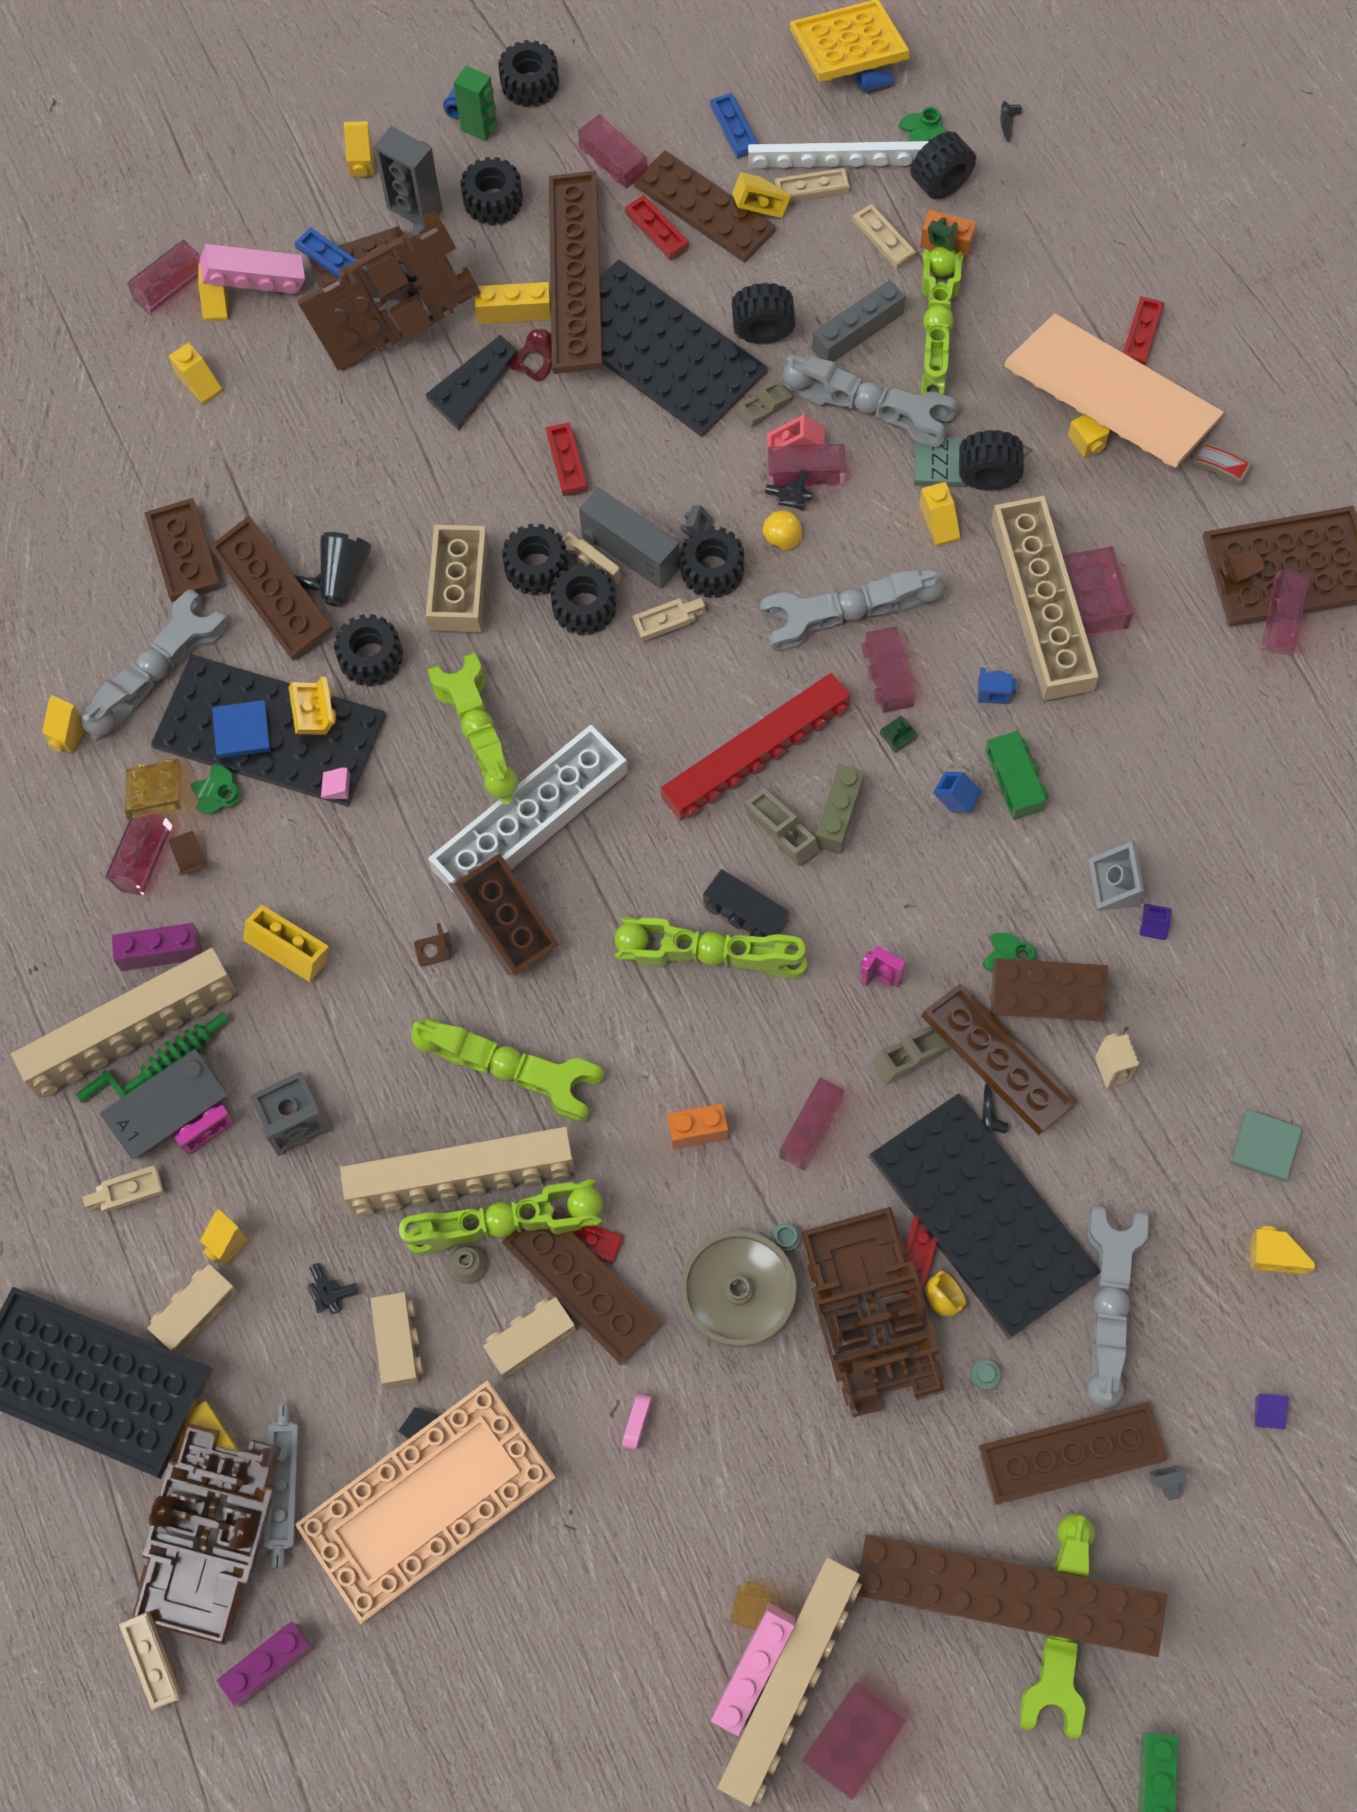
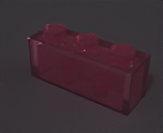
[578,114,647,189]
[127,239,200,314]
[767,444,846,487]
[1260,569,1310,655]
[861,626,915,713]
[105,807,172,895]
[780,1077,845,1171]

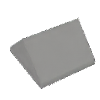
[1088,841,1144,910]

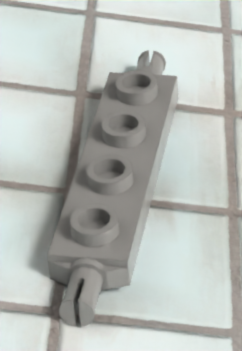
[263,1405,300,1569]

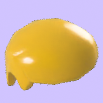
[762,510,803,551]
[925,1271,967,1317]

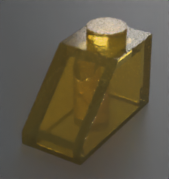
[730,1581,777,1630]

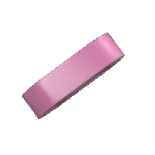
[622,1393,652,1451]

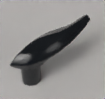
[1000,101,1022,142]
[294,573,321,590]
[983,1084,1008,1134]

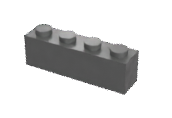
[812,280,906,362]

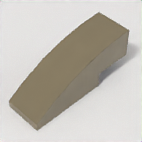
[744,788,820,866]
[871,1026,952,1084]

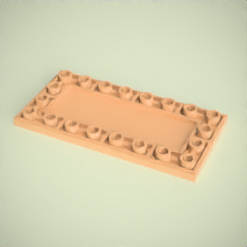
[1004,313,1224,468]
[295,1380,556,1624]

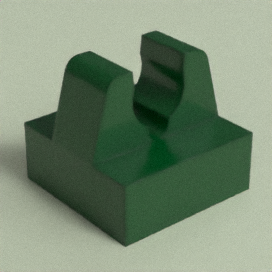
[928,217,959,251]
[880,716,917,753]

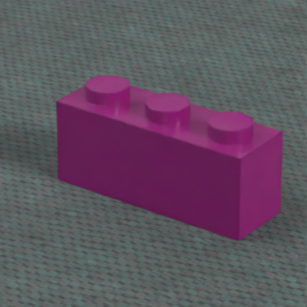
[112,923,202,971]
[216,1621,314,1707]

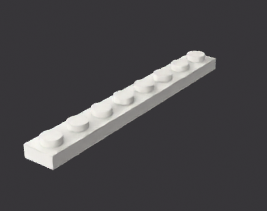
[748,141,929,169]

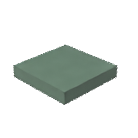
[1230,1110,1302,1182]

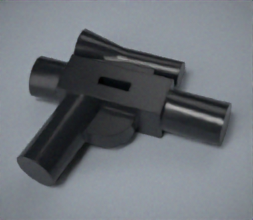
[765,469,813,511]
[307,1263,359,1315]

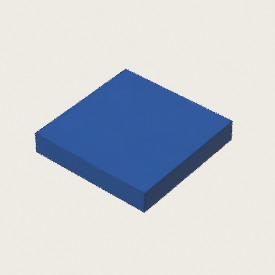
[212,700,271,759]

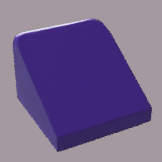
[1140,904,1171,940]
[1255,1394,1289,1430]

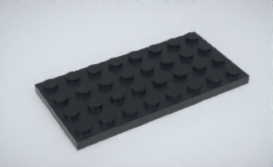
[600,260,767,437]
[151,654,386,807]
[869,1093,1101,1340]
[0,1287,213,1479]

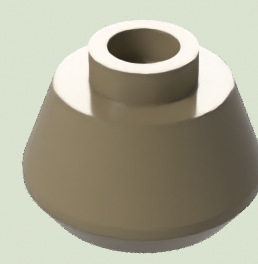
[447,1245,486,1284]

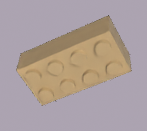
[426,525,488,632]

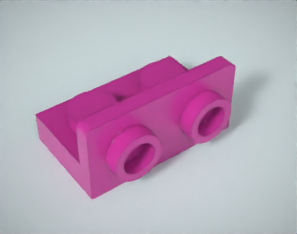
[860,946,906,987]
[173,1101,234,1155]

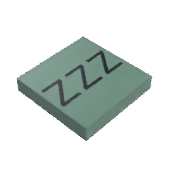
[914,438,966,487]

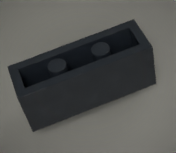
[703,869,789,937]

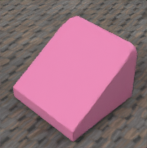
[321,768,350,799]

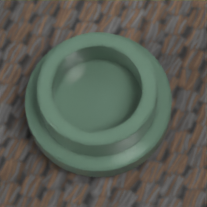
[771,1223,800,1252]
[971,1360,1001,1390]

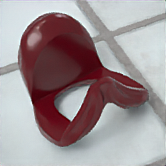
[510,329,552,381]

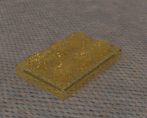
[125,759,181,820]

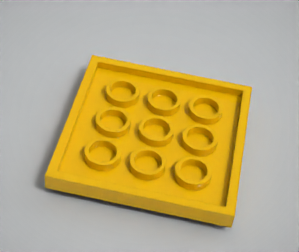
[789,0,909,82]

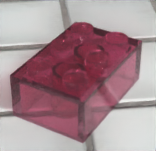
[1063,546,1133,636]
[801,1682,906,1800]

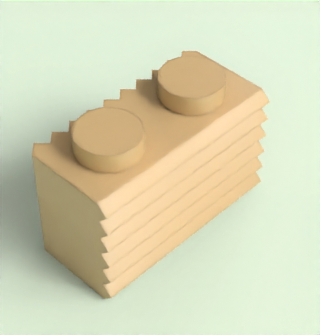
[1095,1033,1139,1088]

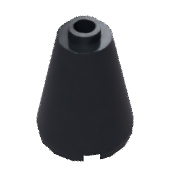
[320,532,372,607]

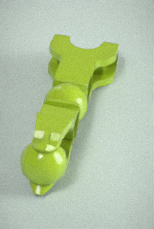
[921,247,963,395]
[427,652,518,804]
[614,917,807,979]
[410,1018,605,1122]
[399,1179,603,1255]
[1019,1514,1095,1740]

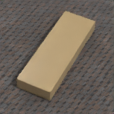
[774,168,850,202]
[852,204,916,269]
[119,1611,182,1710]

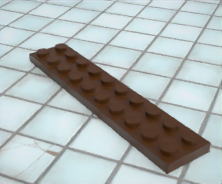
[549,170,603,374]
[857,1535,1168,1658]

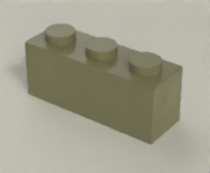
[816,764,865,855]

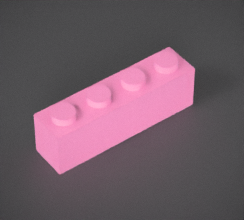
[200,244,305,294]
[711,1603,796,1736]

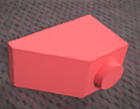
[767,414,825,457]

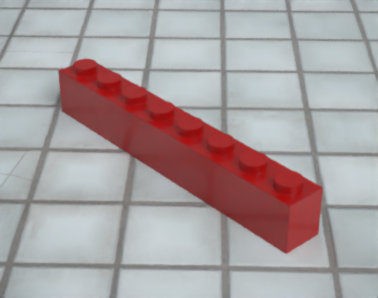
[661,672,851,821]

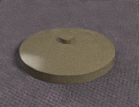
[681,1231,797,1348]

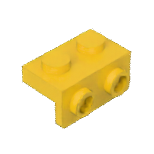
[289,676,336,735]

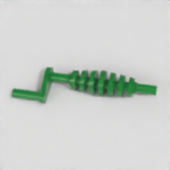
[75,1012,229,1103]

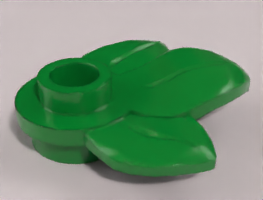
[898,107,945,142]
[190,764,241,814]
[982,933,1037,972]

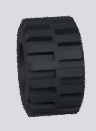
[498,40,559,107]
[910,131,977,199]
[460,157,523,225]
[731,283,796,344]
[959,430,1024,490]
[502,524,568,595]
[680,526,744,598]
[550,563,616,635]
[334,614,403,687]

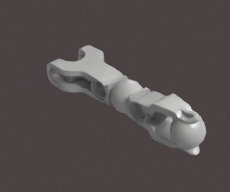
[782,355,958,447]
[759,569,944,651]
[81,589,231,740]
[1087,1205,1148,1410]

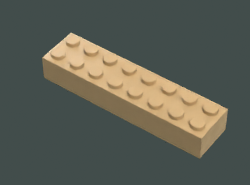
[991,496,1099,701]
[11,947,238,1098]
[340,1127,575,1216]
[717,1558,862,1807]

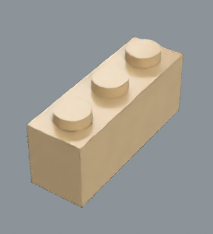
[147,1264,238,1354]
[370,1292,423,1389]
[483,1297,576,1380]

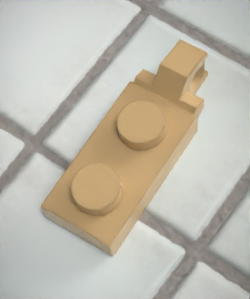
[562,531,622,586]
[632,598,706,642]
[82,1165,165,1212]

